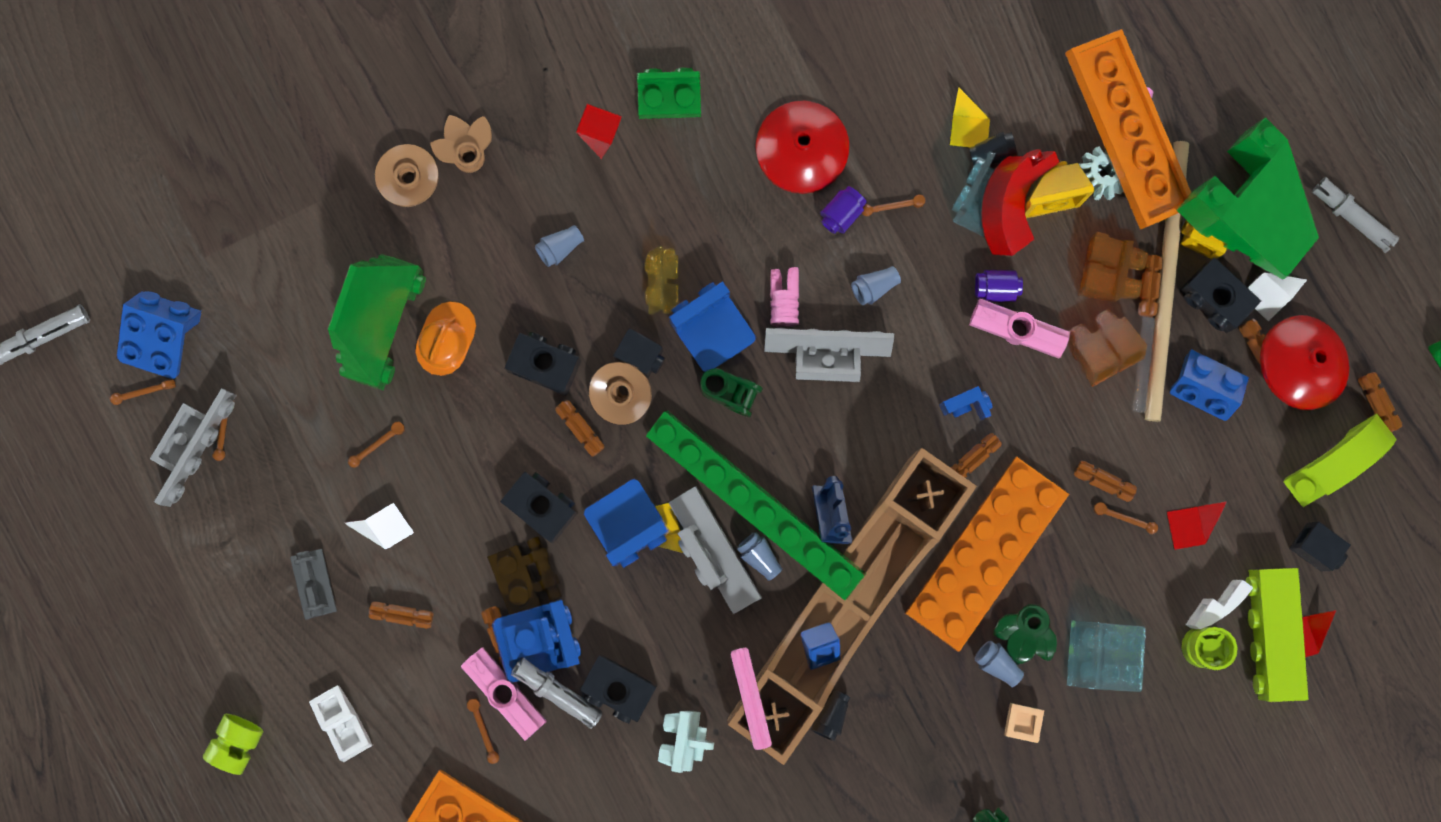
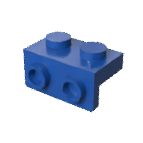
[1170,349,1249,421]

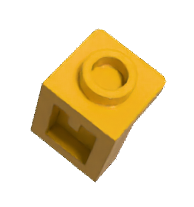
[1180,220,1227,259]

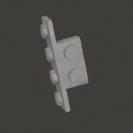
[764,327,894,382]
[150,388,236,507]
[669,486,762,614]

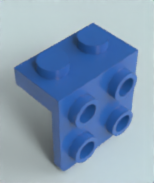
[669,281,756,372]
[117,291,201,379]
[584,479,671,568]
[492,600,581,682]

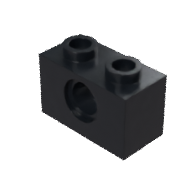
[1179,258,1262,333]
[504,332,581,396]
[500,472,578,544]
[580,654,658,724]

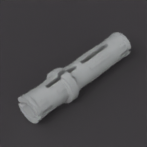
[1312,177,1399,253]
[0,304,90,365]
[511,658,603,729]

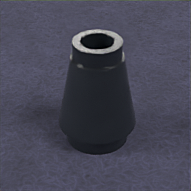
[969,132,1017,166]
[811,689,850,741]

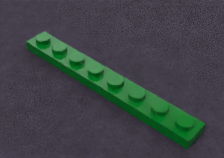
[646,411,866,601]

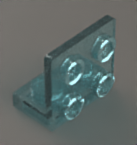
[952,151,995,237]
[1067,620,1146,692]

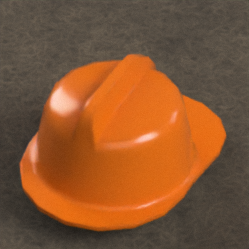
[415,301,476,376]

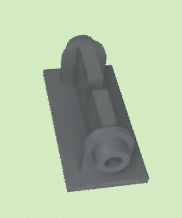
[290,549,337,620]

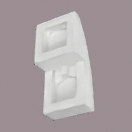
[1186,580,1253,629]
[309,685,373,762]

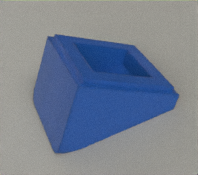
[801,623,841,670]

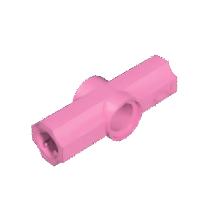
[969,299,1070,359]
[461,647,547,740]

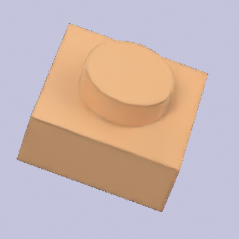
[1004,703,1044,743]

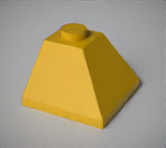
[1025,161,1095,218]

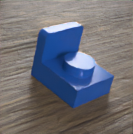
[939,386,993,420]
[501,617,556,661]

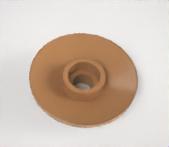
[375,144,439,207]
[589,362,652,425]

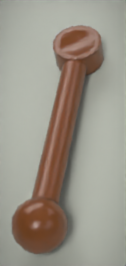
[862,194,925,217]
[110,380,176,405]
[212,400,234,461]
[348,422,405,468]
[1093,502,1158,534]
[467,699,500,764]

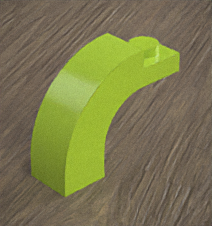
[1283,413,1397,507]

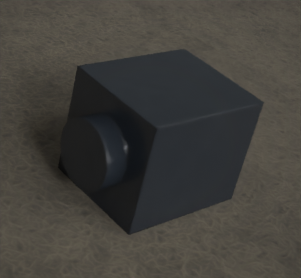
[613,328,665,379]
[1289,522,1351,572]

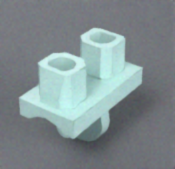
[658,711,714,773]

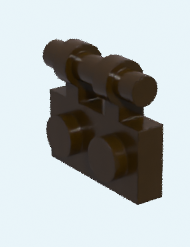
[487,536,562,615]

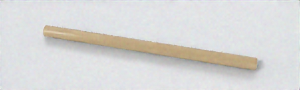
[1144,141,1189,422]

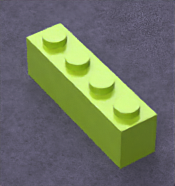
[1246,568,1309,702]

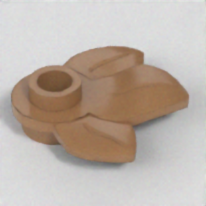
[431,115,492,173]

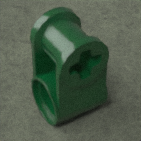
[699,368,763,418]

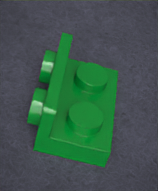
[637,67,701,119]

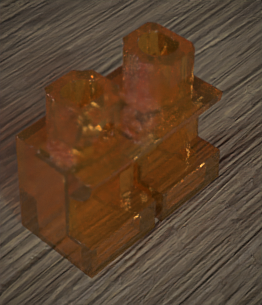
[1078,232,1148,302]
[1069,309,1147,387]

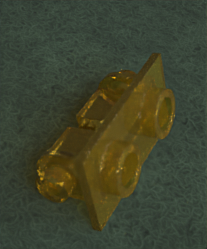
[645,246,679,314]

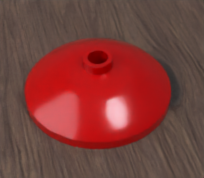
[756,101,850,194]
[1260,315,1350,410]

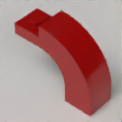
[982,149,1060,256]

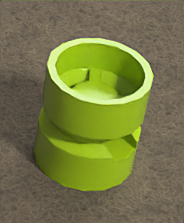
[1181,627,1238,670]
[203,713,264,775]

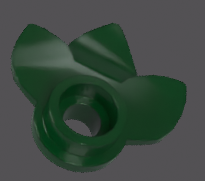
[993,604,1057,665]

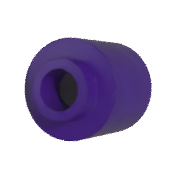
[820,186,867,234]
[975,270,1023,302]

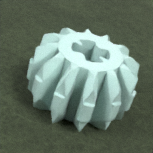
[1079,146,1123,200]

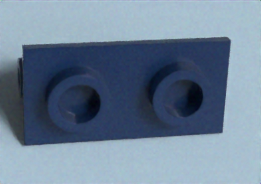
[812,476,853,544]

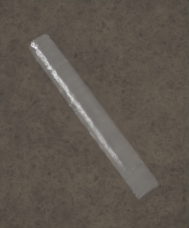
[1132,317,1155,413]

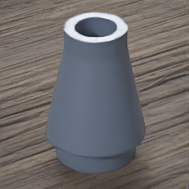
[535,225,584,267]
[851,266,901,305]
[737,532,783,581]
[975,641,1024,687]

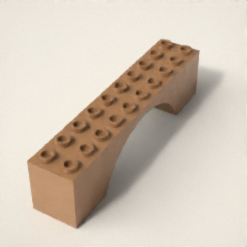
[727,448,977,765]

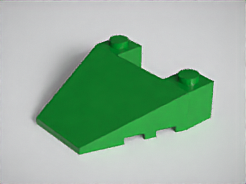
[1177,117,1319,280]
[328,254,426,390]

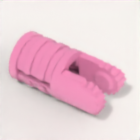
[770,267,799,327]

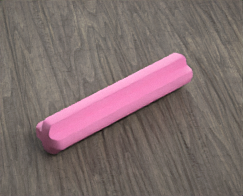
[731,648,772,750]

